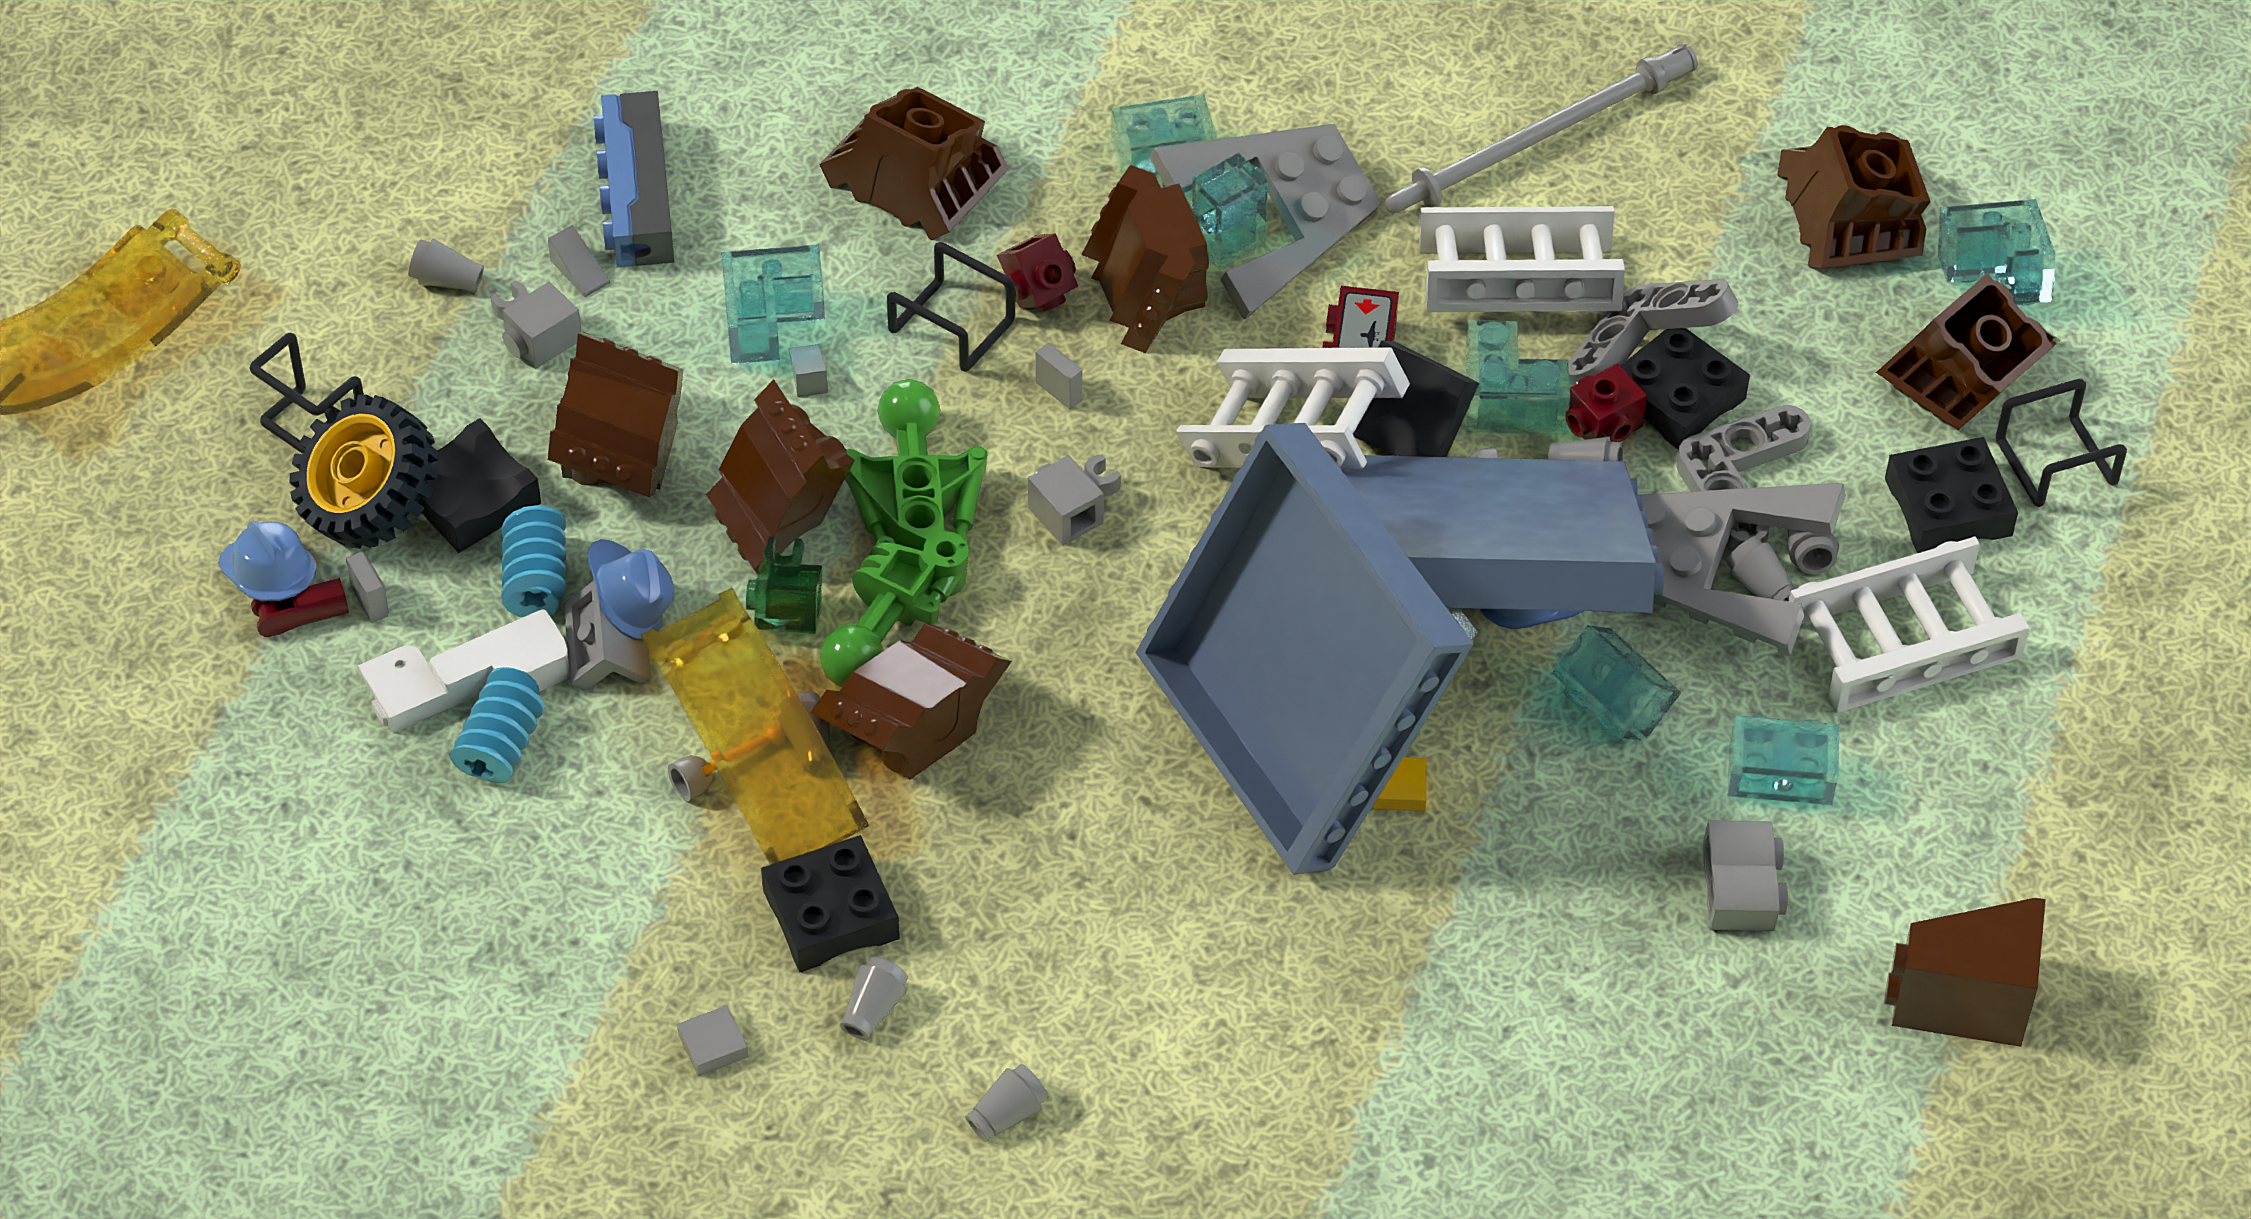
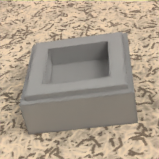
[1035,343,1082,409]
[346,551,389,623]
[677,1005,749,1076]

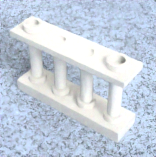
[1419,206,1625,312]
[1176,348,1410,469]
[1789,537,2030,713]

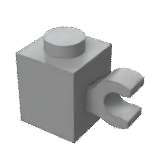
[490,281,582,369]
[1027,454,1121,546]

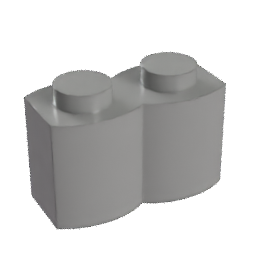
[1703,820,1788,931]

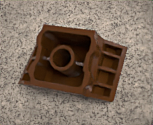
[819,86,1009,240]
[1777,125,1931,268]
[1081,164,1209,353]
[1875,273,2061,430]
[547,332,684,498]
[706,379,855,577]
[811,623,1012,780]

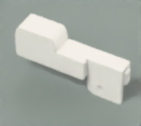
[358,609,570,734]

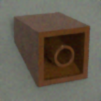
[1884,898,2046,1047]

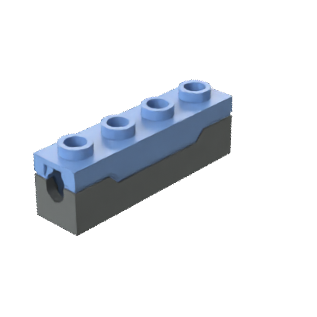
[593,90,675,268]

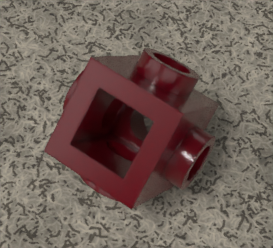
[997,233,1079,312]
[1565,363,1647,442]

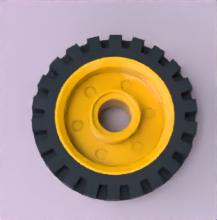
[289,394,438,549]

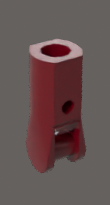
[251,578,349,637]

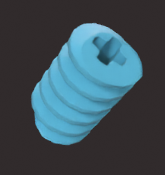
[501,505,566,617]
[449,667,545,783]

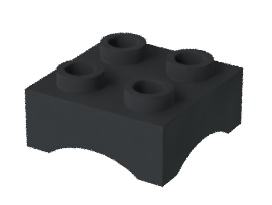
[1620,328,1750,450]
[1353,340,1479,457]
[418,418,541,553]
[1885,437,2018,553]
[761,835,900,973]

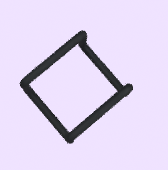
[887,242,1015,372]
[249,332,364,454]
[1996,379,2127,507]

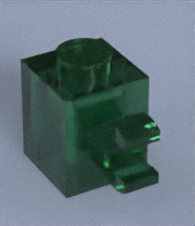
[746,536,822,634]

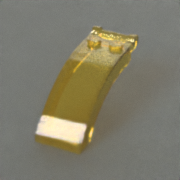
[0,209,241,415]
[641,587,869,865]

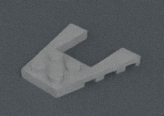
[1149,124,1381,319]
[1641,483,1846,656]

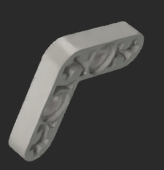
[1565,279,1738,385]
[1676,405,1811,552]

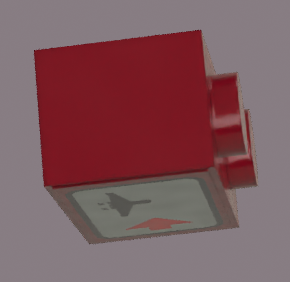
[1322,286,1399,348]

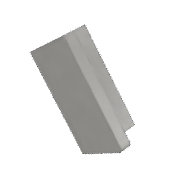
[564,580,651,690]

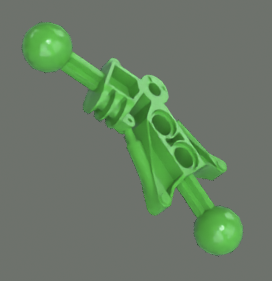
[820,379,988,687]

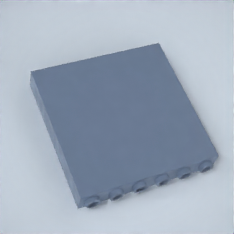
[1135,423,1474,875]
[1341,455,1664,613]

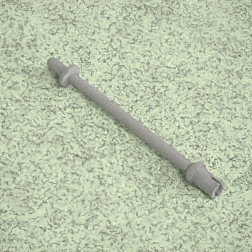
[1385,43,1698,213]

